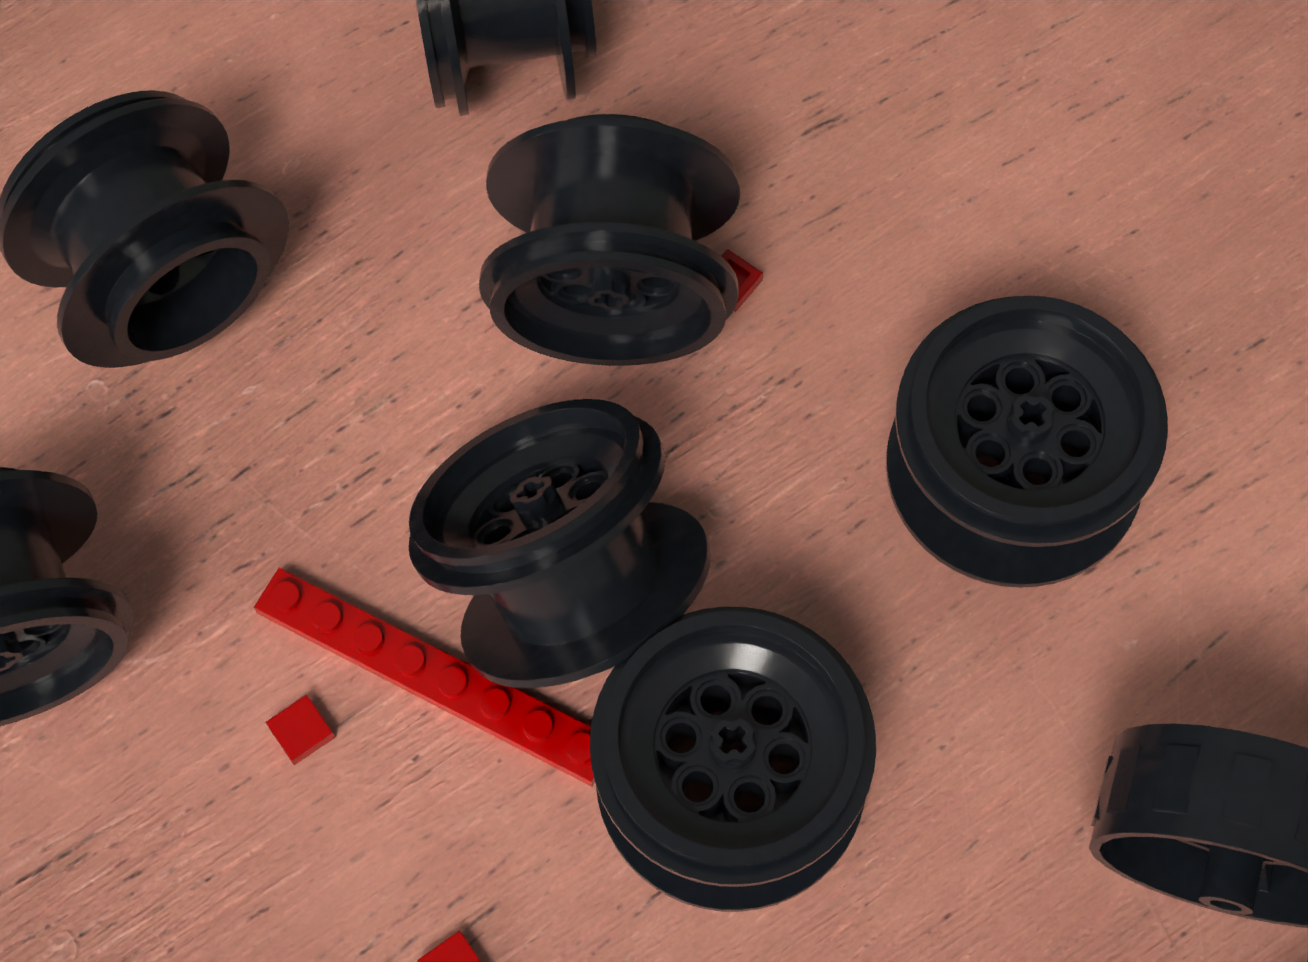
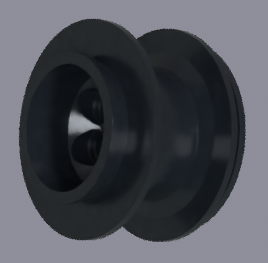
[416,0,597,116]
[0,90,289,368]
[479,114,740,366]
[886,296,1168,588]
[408,399,711,688]
[0,467,133,726]
[590,606,876,912]

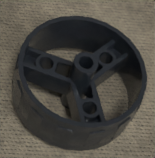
[1089,723,1308,928]

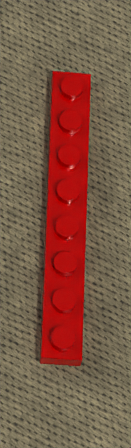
[253,568,595,787]

